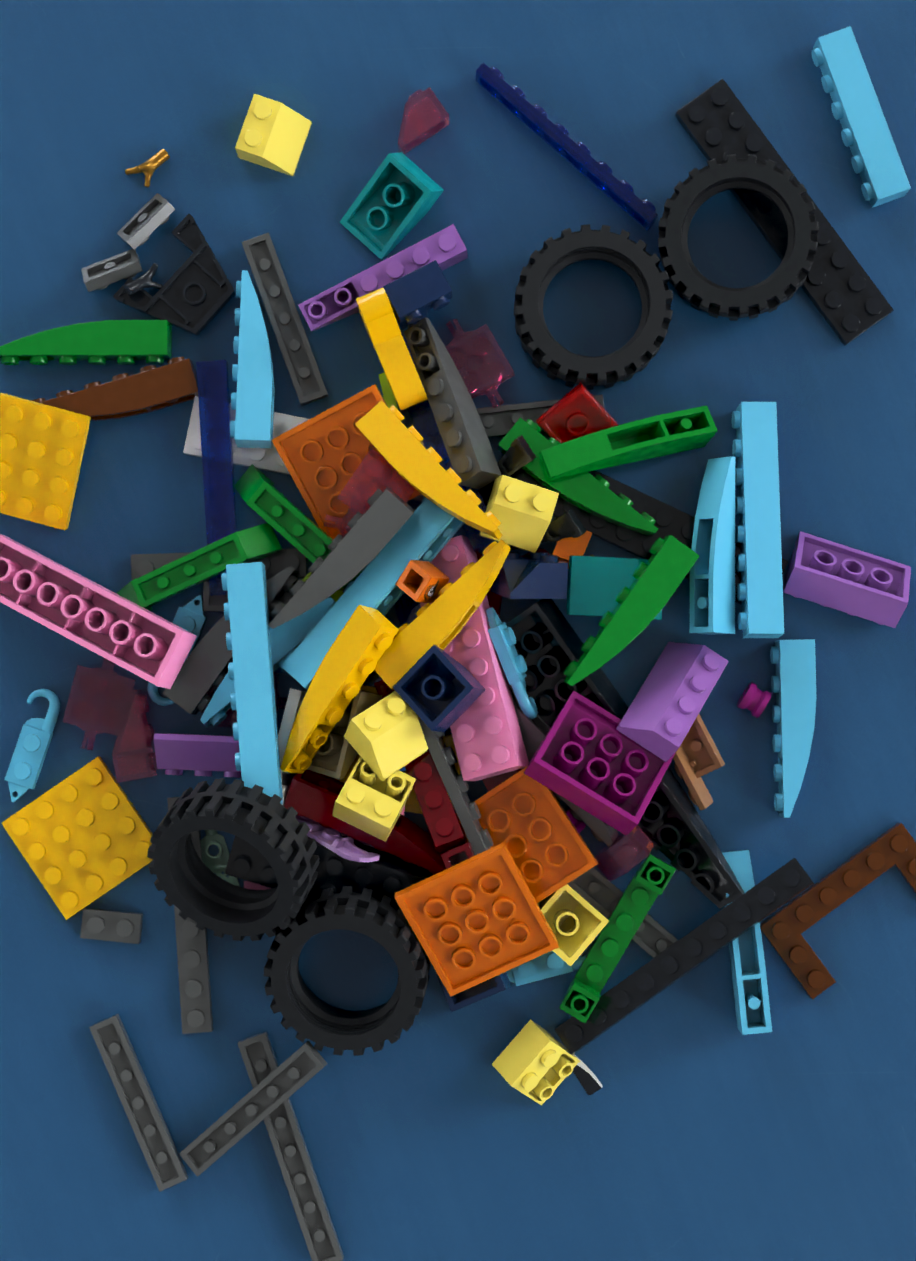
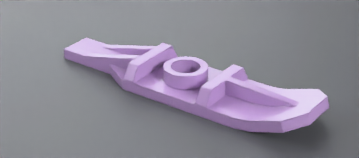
[295,815,379,862]

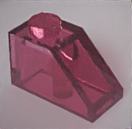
[398,87,450,154]
[594,825,655,882]

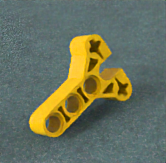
[356,288,428,411]

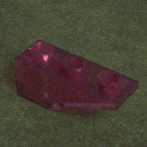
[112,689,158,783]

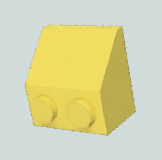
[235,94,312,176]
[479,475,559,553]
[344,691,428,781]
[539,884,609,966]

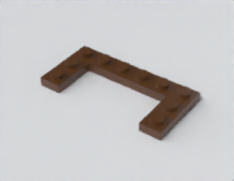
[760,822,916,999]

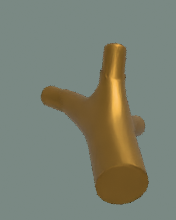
[125,149,170,187]

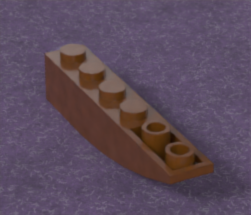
[31,357,203,421]

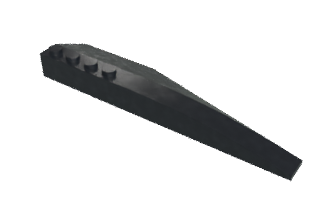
[506,599,744,909]

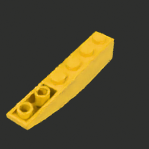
[355,400,503,540]
[375,539,511,690]
[280,605,399,774]

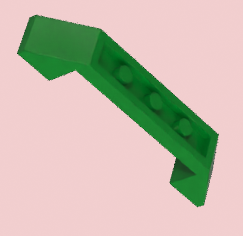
[234,464,363,589]
[116,523,282,611]
[559,854,676,1023]

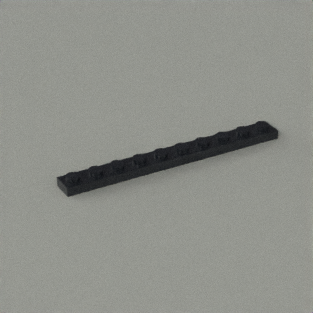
[554,858,814,1055]

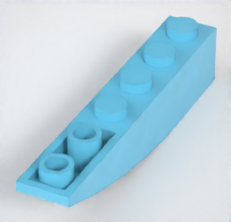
[230,270,275,448]
[689,456,735,635]
[200,597,335,728]
[770,639,817,818]
[722,850,772,1035]

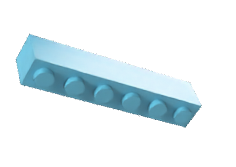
[811,26,911,208]

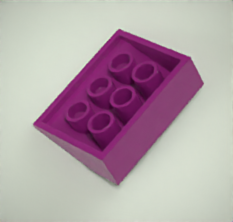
[524,690,675,836]

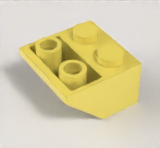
[332,756,416,842]
[492,1019,580,1106]

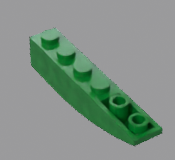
[0,320,172,365]
[539,405,718,480]
[497,417,658,536]
[563,535,700,686]

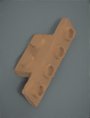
[673,714,725,810]

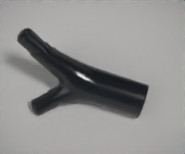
[124,263,163,296]

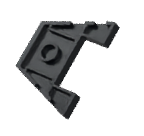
[113,214,236,336]
[475,435,586,550]

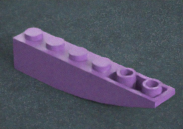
[298,224,468,331]

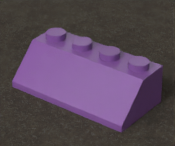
[783,531,911,628]
[616,642,729,762]
[153,733,241,778]

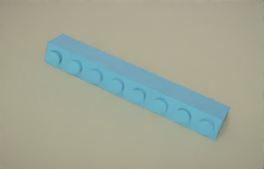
[731,402,784,638]
[281,497,464,690]
[221,562,283,804]

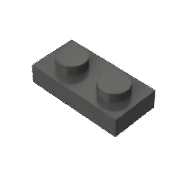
[117,193,176,250]
[81,249,143,292]
[80,908,144,944]

